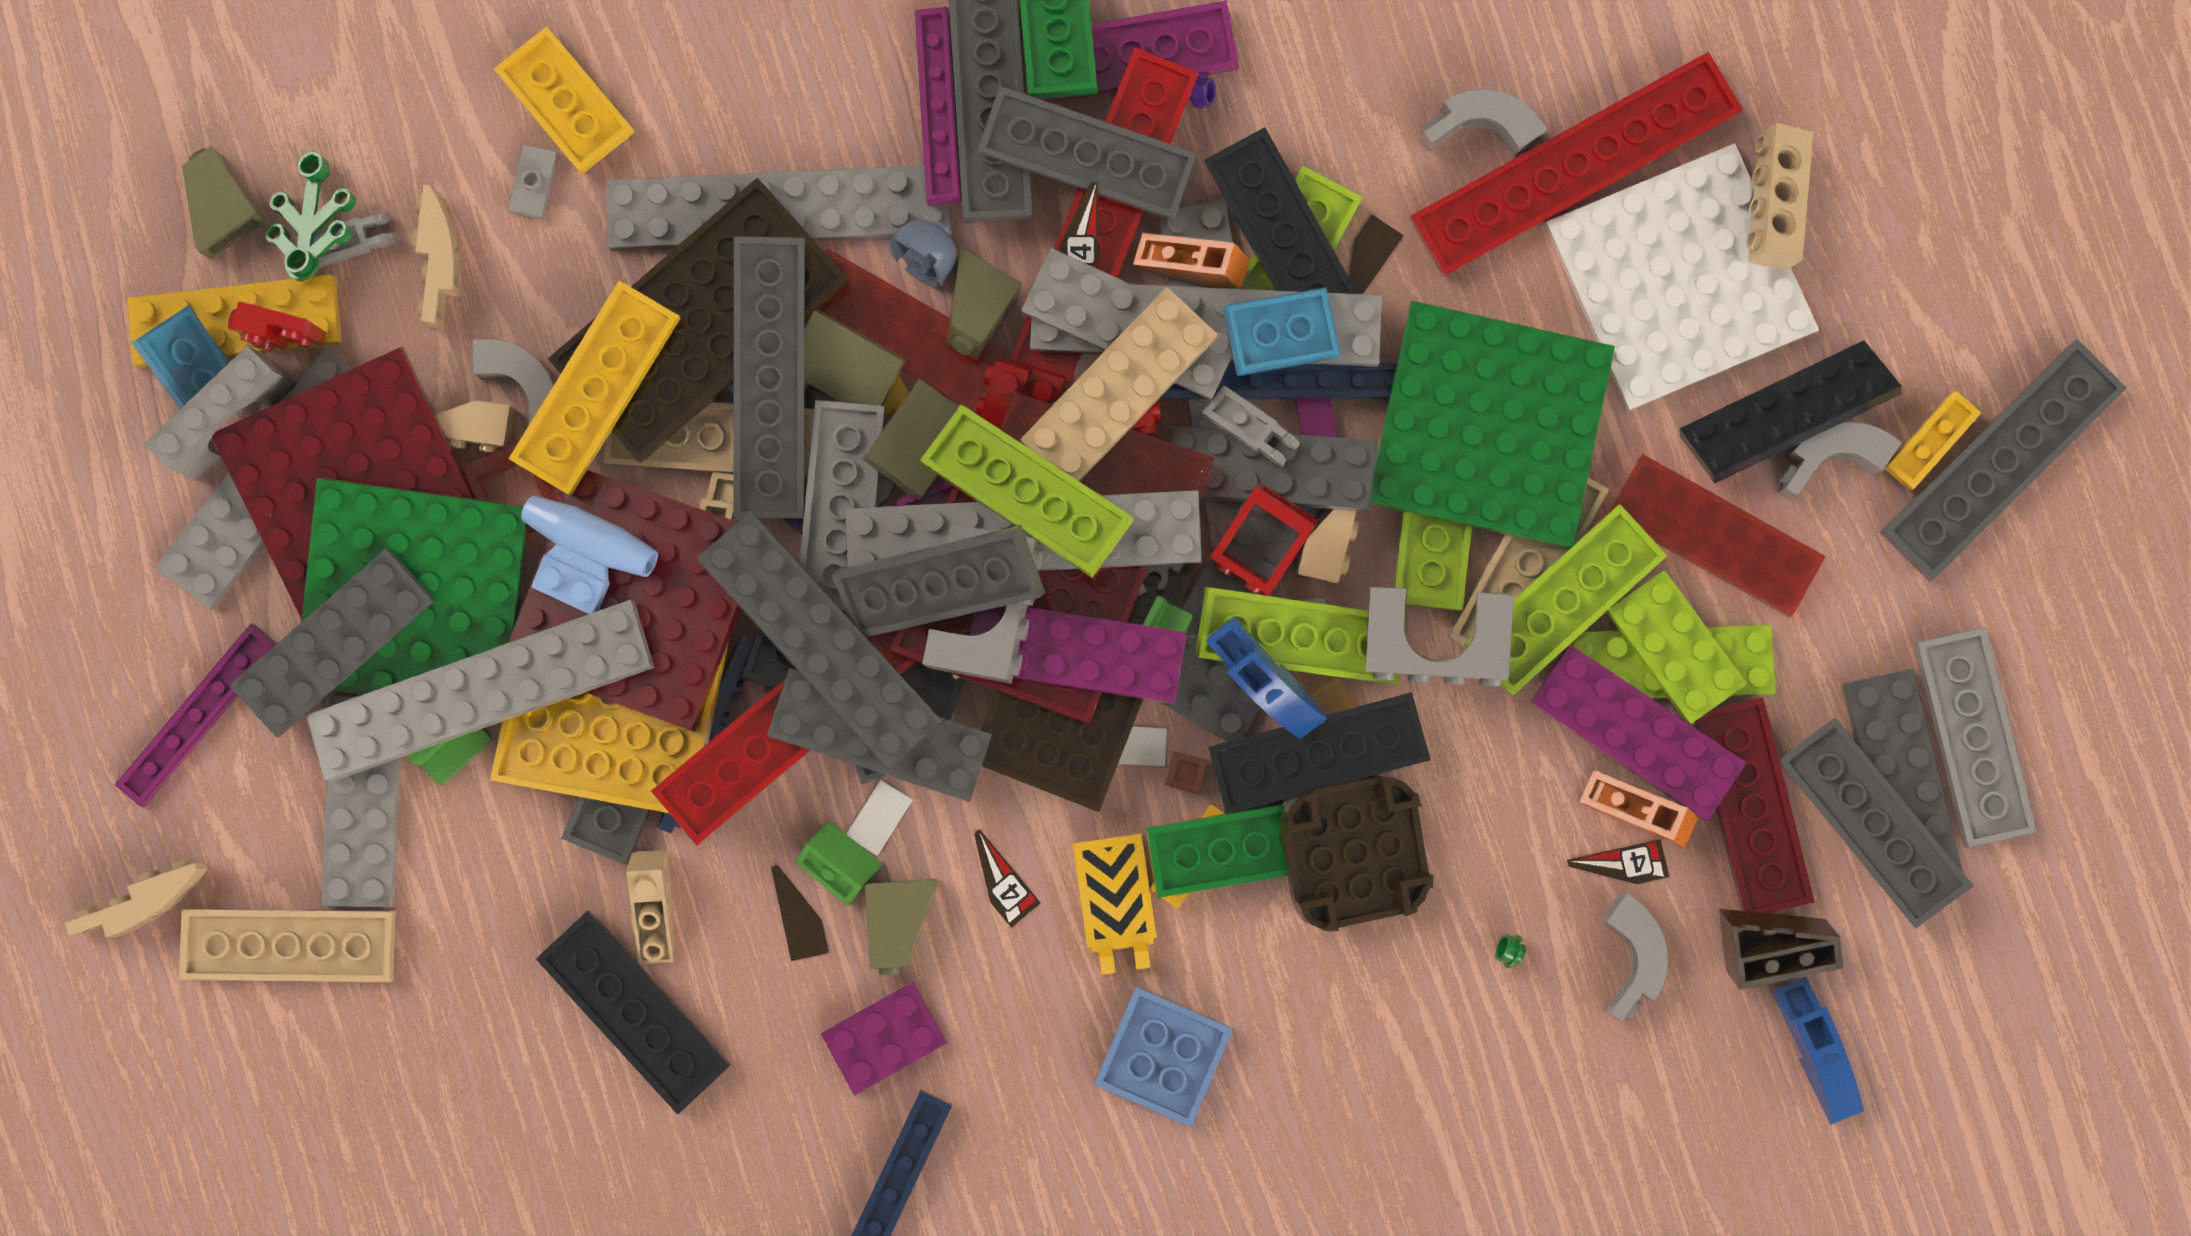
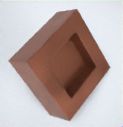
[1165,751,1207,794]

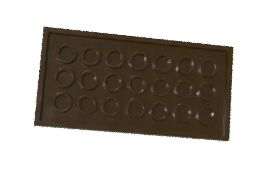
[548,177,849,464]
[980,563,1196,812]

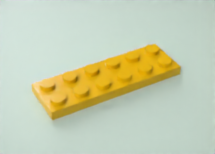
[127,274,342,368]
[508,280,681,496]

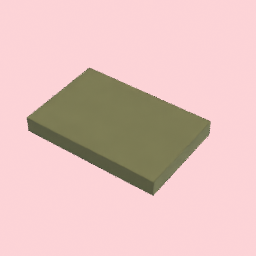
[804,309,906,406]
[862,379,959,500]

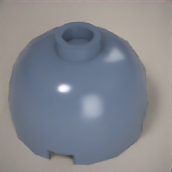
[887,220,957,287]

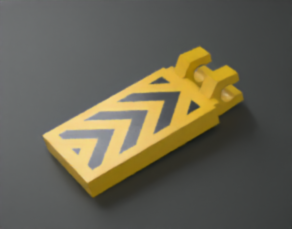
[1072,833,1157,975]

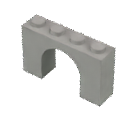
[144,345,297,480]
[922,524,1043,684]
[1366,586,1514,686]

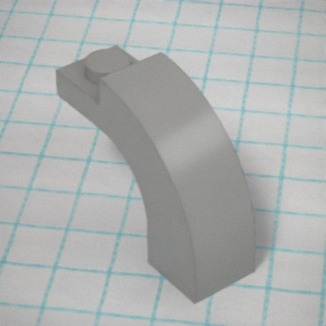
[1420,89,1548,157]
[473,339,556,425]
[1777,422,1902,500]
[1600,893,1668,1021]

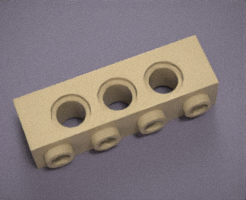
[1746,122,1813,271]

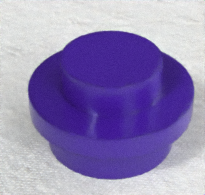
[1189,74,1216,109]

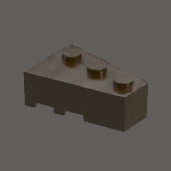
[1719,909,1843,990]

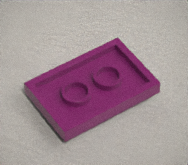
[821,981,948,1096]

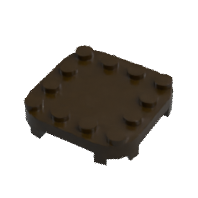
[1280,775,1434,931]

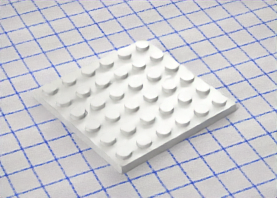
[1545,143,1819,412]

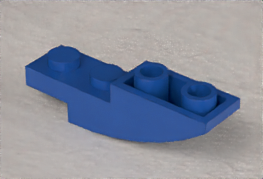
[1206,616,1328,739]
[1771,977,1864,1125]

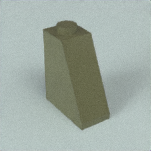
[182,147,267,259]
[947,248,1022,360]
[865,879,938,975]

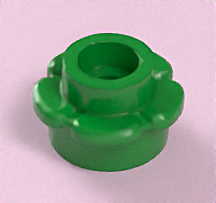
[1495,934,1526,968]

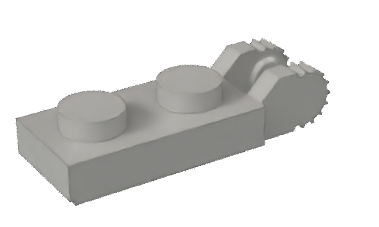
[294,212,397,268]
[1202,386,1300,467]

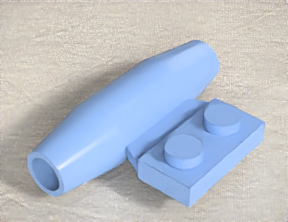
[521,496,658,614]

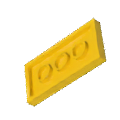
[494,26,635,175]

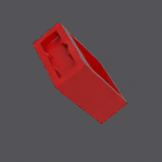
[1210,482,1318,596]

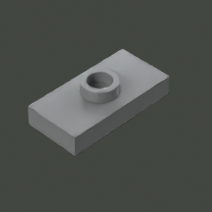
[508,144,559,220]

